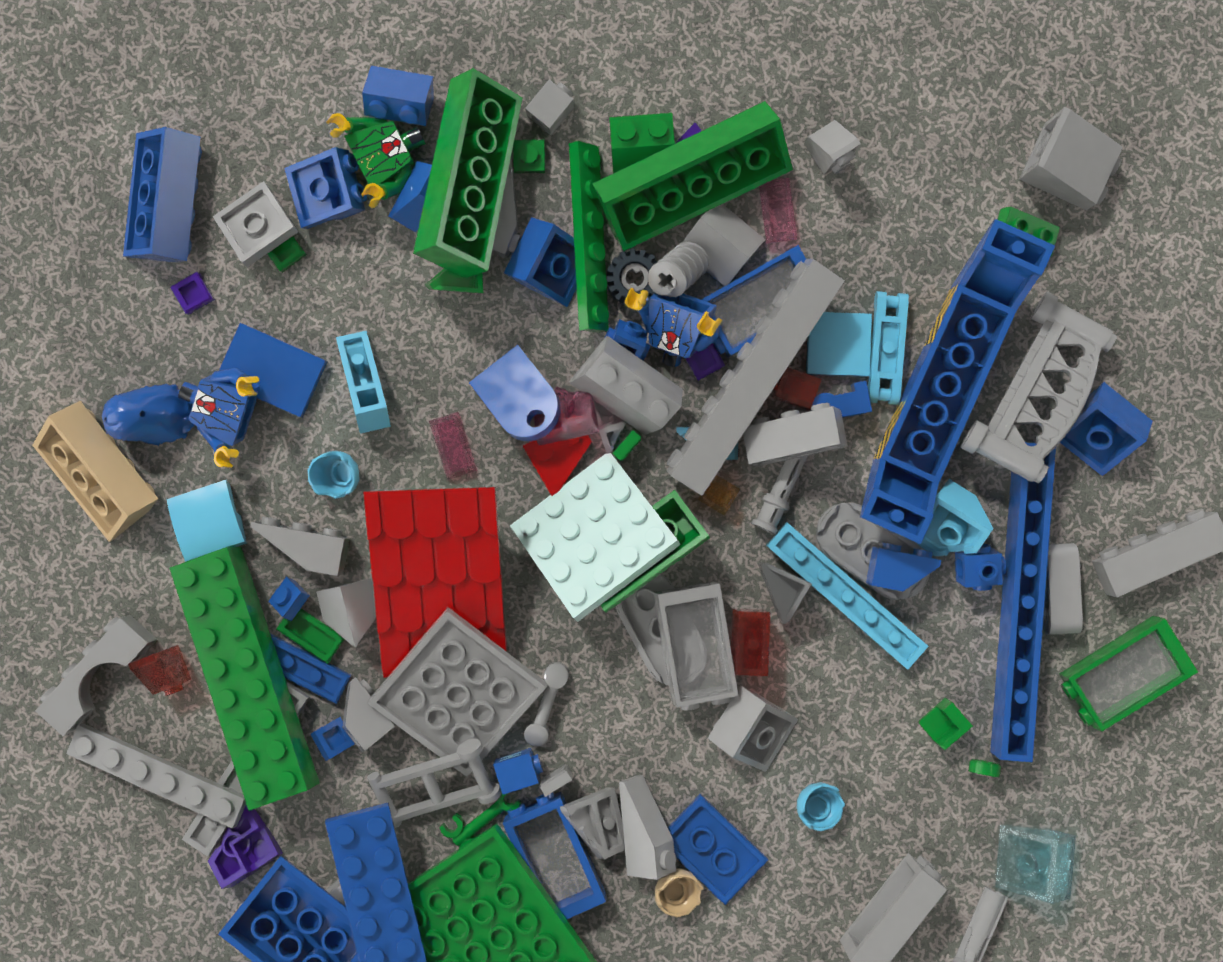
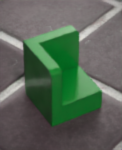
[918,698,973,750]

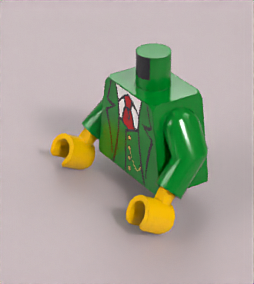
[326,113,426,208]

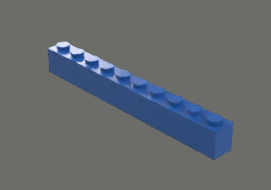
[990,442,1056,762]

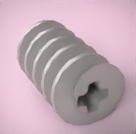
[648,241,709,297]

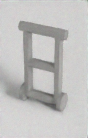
[367,739,502,828]

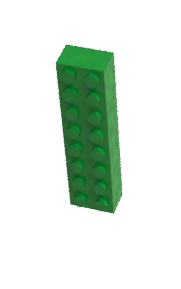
[169,546,320,811]

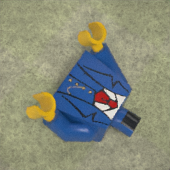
[625,288,722,367]
[178,368,261,468]

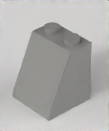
[1019,107,1123,210]

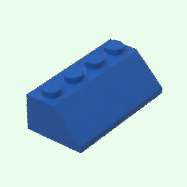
[123,127,202,262]

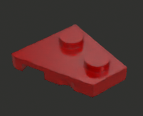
[523,415,592,496]

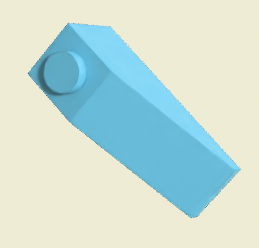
[336,331,391,434]

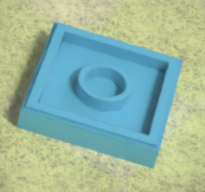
[806,312,872,377]

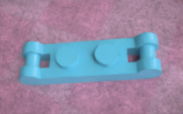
[867,291,909,405]

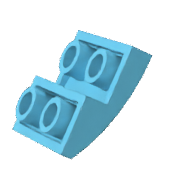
[166,480,247,562]

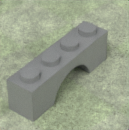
[35,615,158,736]

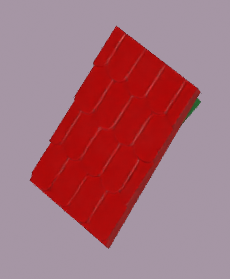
[363,487,507,678]

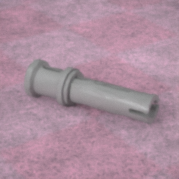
[751,456,808,535]

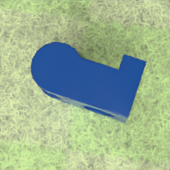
[810,381,872,418]

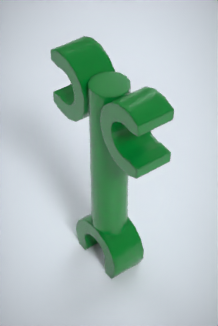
[440,791,521,848]

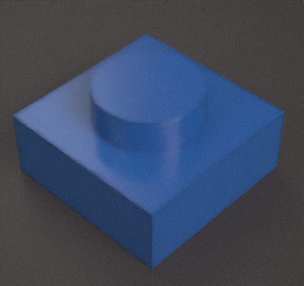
[268,576,310,621]
[310,717,355,761]

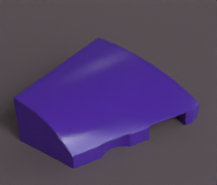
[208,804,283,889]

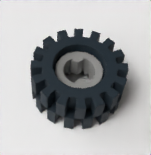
[607,248,657,306]

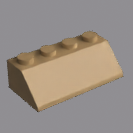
[32,401,158,542]

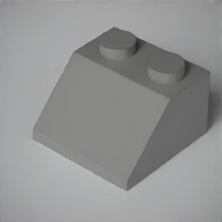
[708,685,798,772]

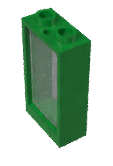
[1059,615,1198,732]

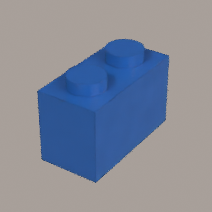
[362,66,434,126]

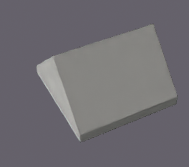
[683,204,766,286]

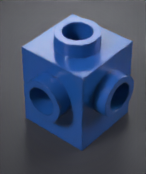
[604,319,650,361]
[955,544,1006,591]

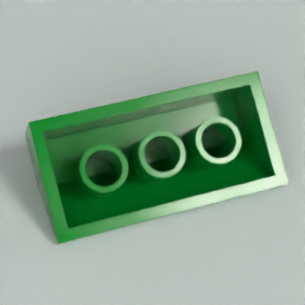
[600,490,710,613]

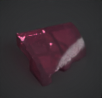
[534,387,599,446]

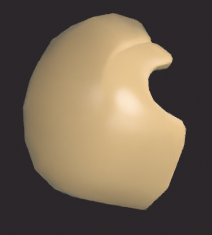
[655,868,703,917]

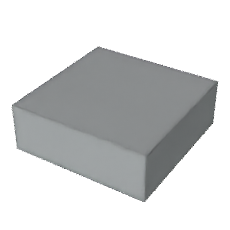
[540,764,573,797]

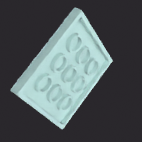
[510,453,681,622]

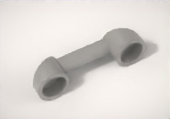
[524,662,569,747]

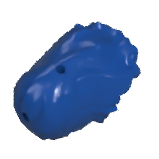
[102,384,194,446]

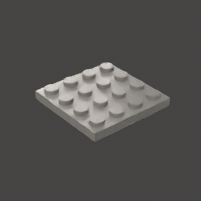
[368,607,547,777]

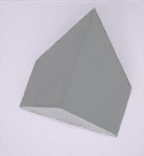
[316,578,376,648]

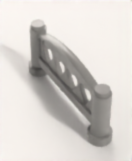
[961,291,1117,483]

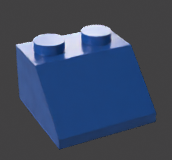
[504,217,577,307]
[1060,382,1153,476]

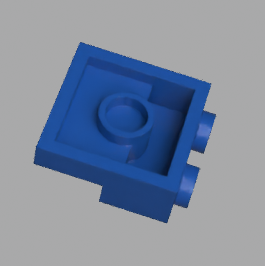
[284,147,367,229]

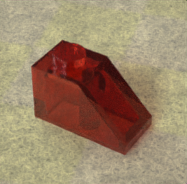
[128,645,191,696]

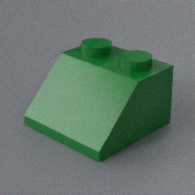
[609,113,675,173]

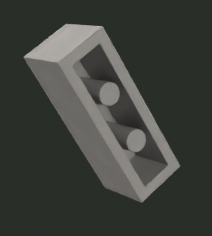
[743,403,848,467]

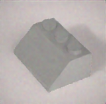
[570,336,683,435]

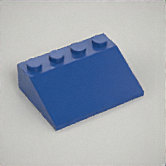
[218,855,359,962]

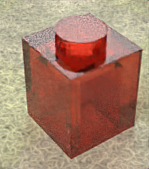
[772,367,822,411]

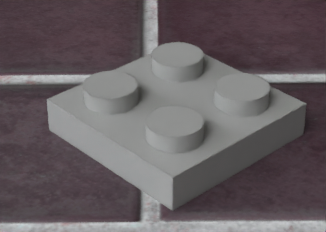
[213,181,298,267]

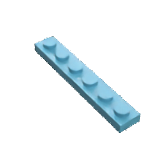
[766,522,929,669]

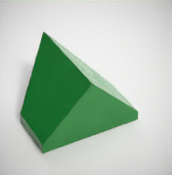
[425,268,484,293]

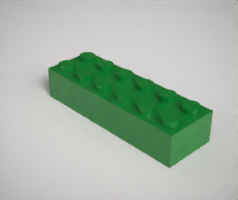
[413,68,523,278]
[593,101,793,251]

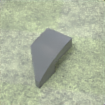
[587,396,626,454]

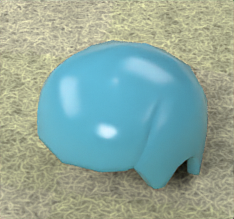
[307,451,360,499]
[797,782,845,831]

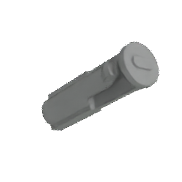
[952,886,1008,962]

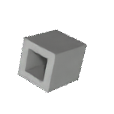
[525,79,574,136]

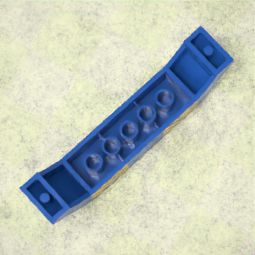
[860,219,1055,544]

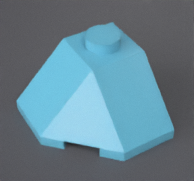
[915,479,994,556]

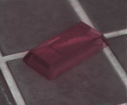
[759,178,797,244]
[429,412,477,480]

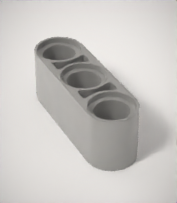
[1043,543,1083,635]

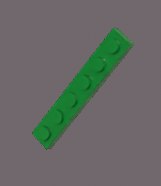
[569,141,609,333]

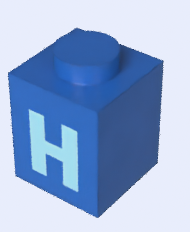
[493,748,544,795]

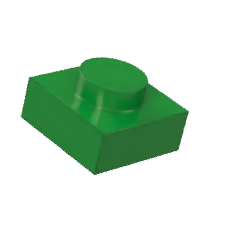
[513,140,545,173]

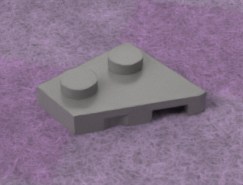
[560,787,625,859]

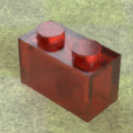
[731,608,770,676]

